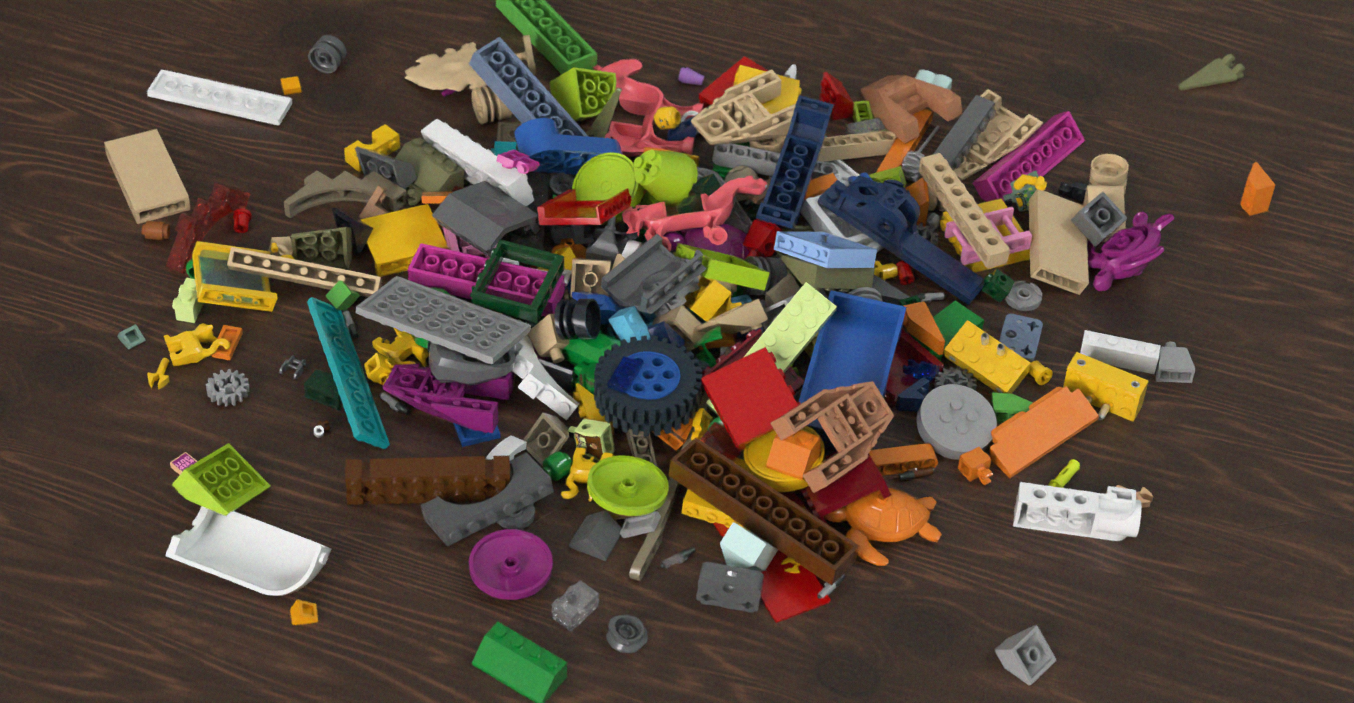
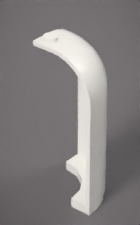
[165,506,331,595]

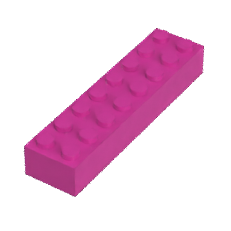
[408,243,565,317]

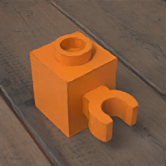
[958,447,993,485]

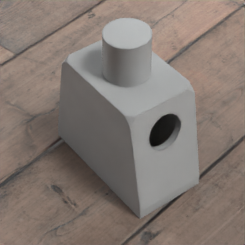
[1155,341,1195,383]

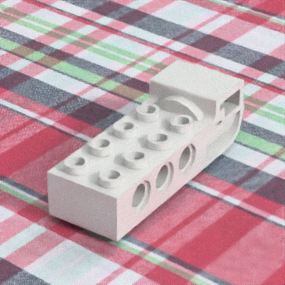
[1013,482,1141,541]

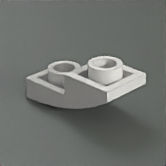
[486,436,527,460]

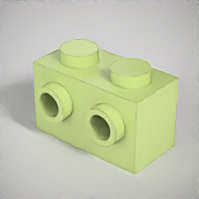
[172,278,205,323]

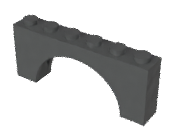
[421,452,554,547]

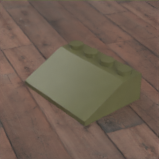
[781,255,875,292]

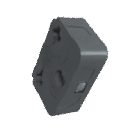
[697,562,764,613]

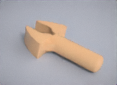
[1116,485,1153,508]

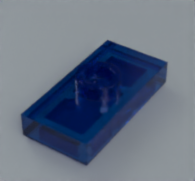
[608,356,642,393]

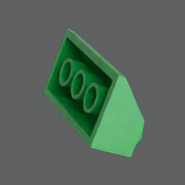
[472,622,567,703]

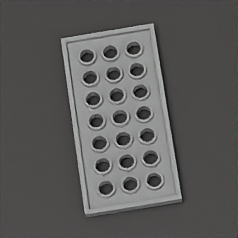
[356,276,531,364]

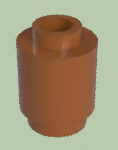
[142,220,170,240]

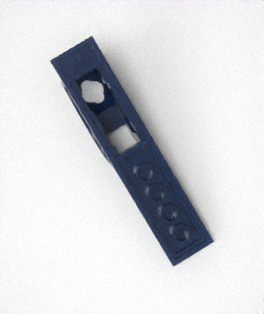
[817,176,984,305]

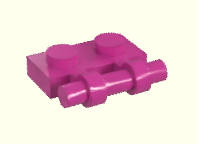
[496,149,539,174]

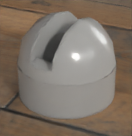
[926,213,940,229]

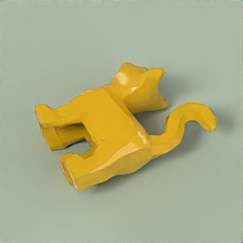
[164,323,230,366]
[372,328,429,367]
[561,447,613,502]

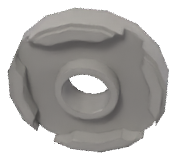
[1005,281,1042,311]

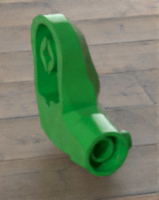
[562,324,620,366]

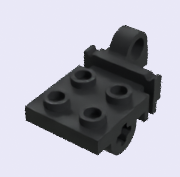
[548,225,593,244]

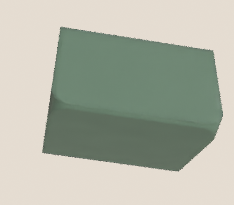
[117,324,146,349]

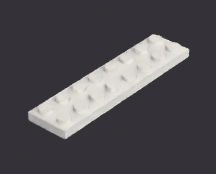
[147,69,292,125]

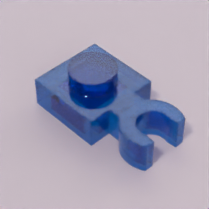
[902,359,939,383]

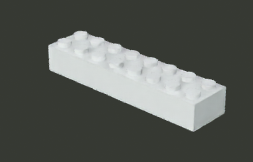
[421,119,534,207]

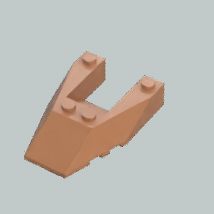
[860,75,962,143]
[771,381,894,493]

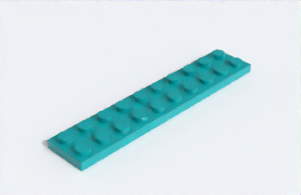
[307,297,390,449]

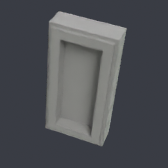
[619,511,661,538]

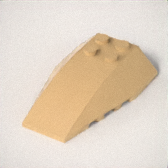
[954,89,1043,181]

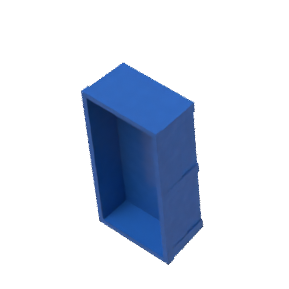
[799,290,906,451]

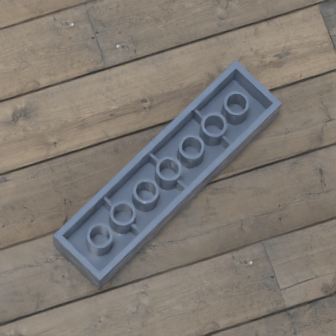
[469,37,588,137]

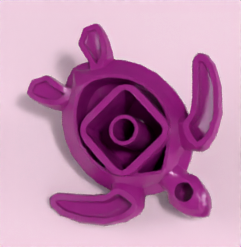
[1087,211,1174,291]
[664,223,749,260]

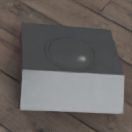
[432,181,540,257]
[601,234,707,314]

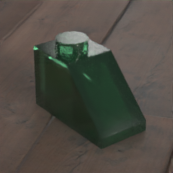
[304,369,341,411]

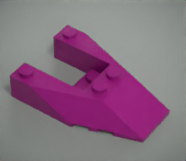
[383,364,514,433]

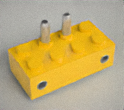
[944,320,1030,394]
[1063,352,1149,422]

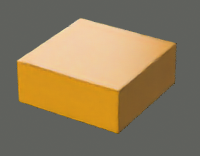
[280,76,301,95]

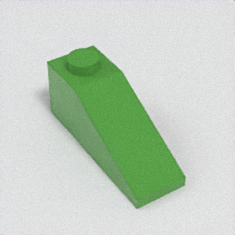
[990,392,1033,423]

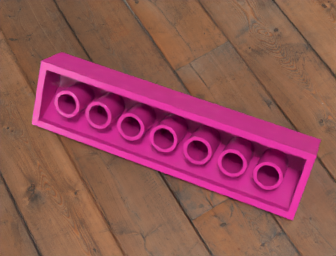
[973,111,1085,206]

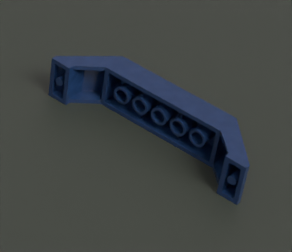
[756,95,834,231]

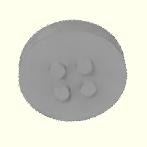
[916,384,997,460]

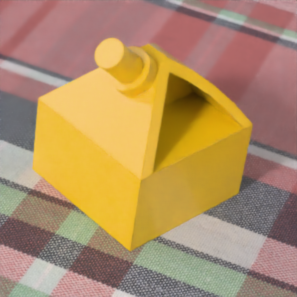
[684,276,742,322]

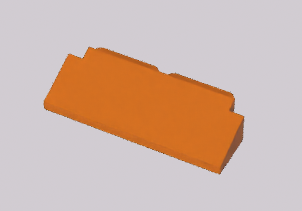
[990,386,1099,478]

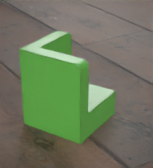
[326,280,360,311]

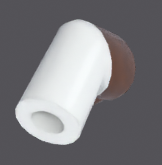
[314,420,330,438]

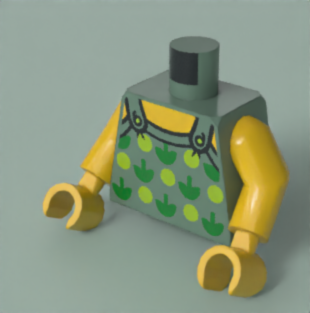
[1003,171,1047,211]

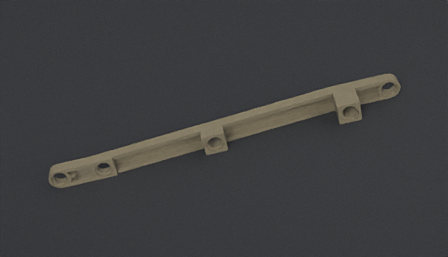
[629,347,732,581]

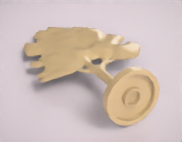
[405,35,537,92]

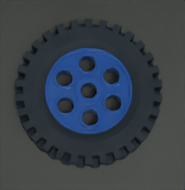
[594,336,702,436]

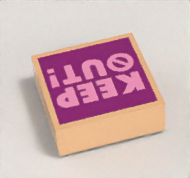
[170,452,198,475]

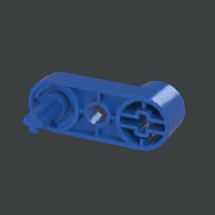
[514,118,623,174]

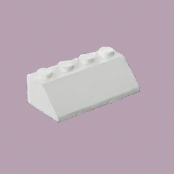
[1080,330,1161,374]

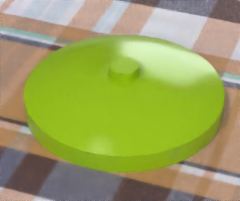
[587,456,669,516]

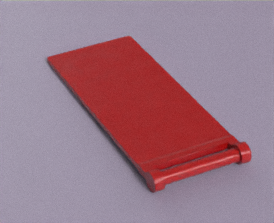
[713,522,831,623]

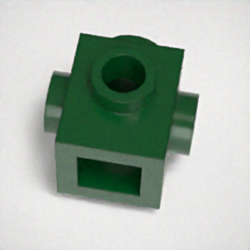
[982,269,1015,302]

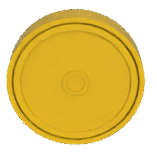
[744,426,825,492]

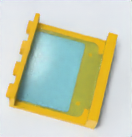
[192,241,278,312]

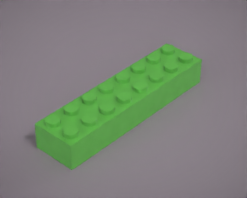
[496,0,597,74]

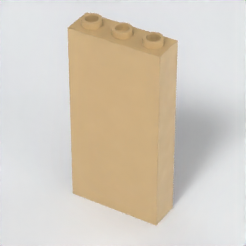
[104,129,191,224]
[1029,189,1089,295]

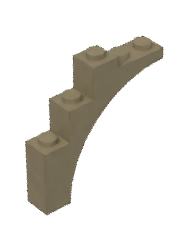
[284,170,407,218]

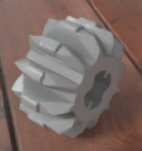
[901,151,925,182]

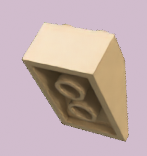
[695,299,768,335]

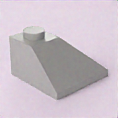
[995,625,1056,685]

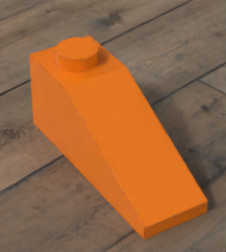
[903,301,945,355]

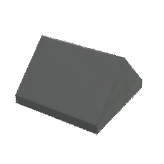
[569,510,622,561]

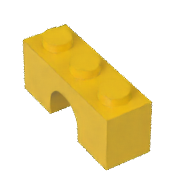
[344,124,400,172]

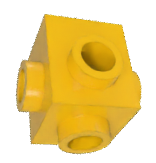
[364,353,396,386]

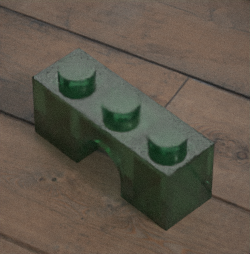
[676,173,721,214]

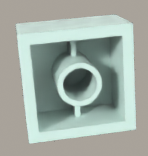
[720,522,778,575]

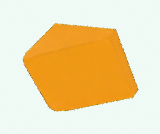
[290,599,318,625]

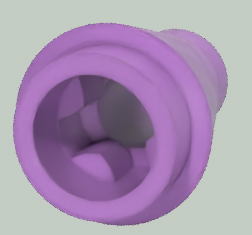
[678,67,704,85]

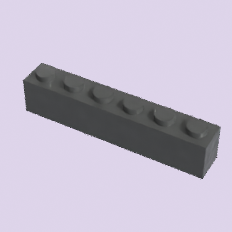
[933,95,996,171]

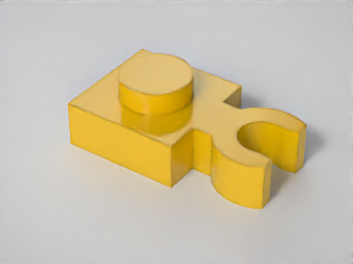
[691,408,712,443]

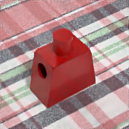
[743,220,782,259]

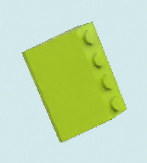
[172,443,270,516]

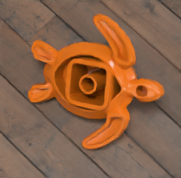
[823,488,941,566]

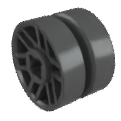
[309,35,347,73]

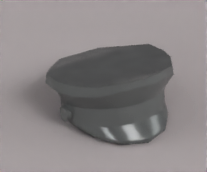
[606,614,647,653]

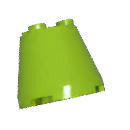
[634,150,698,207]

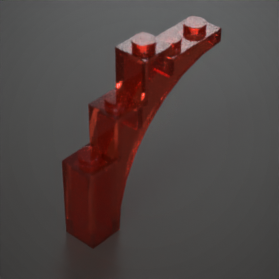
[166,183,251,273]

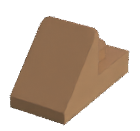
[359,185,390,219]

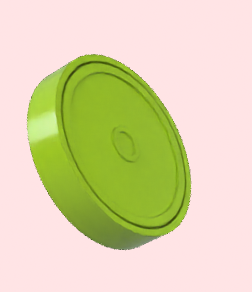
[572,152,644,225]

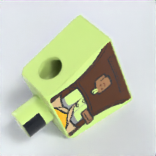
[568,419,615,461]

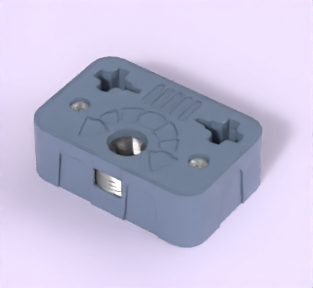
[999,314,1043,363]

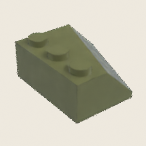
[291,227,353,270]

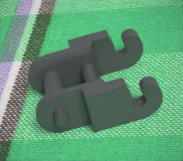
[279,355,306,380]

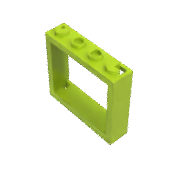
[673,243,770,291]

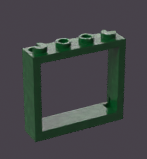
[470,240,565,323]

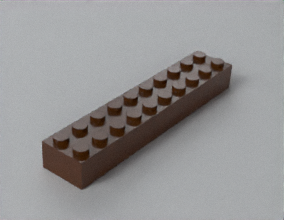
[668,437,859,586]

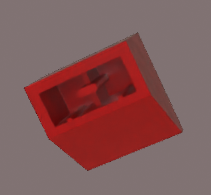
[819,72,854,121]

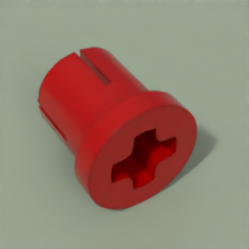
[233,209,252,233]
[896,261,915,285]

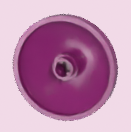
[469,529,553,600]

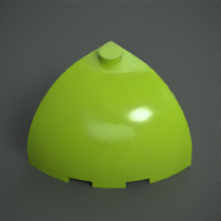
[550,67,616,122]

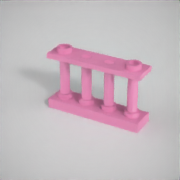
[944,207,1032,265]

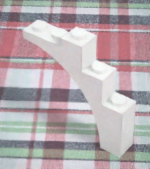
[510,319,579,420]

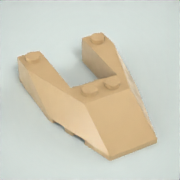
[691,69,796,144]

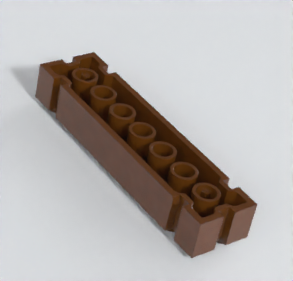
[345,455,510,505]

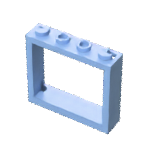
[774,231,877,268]

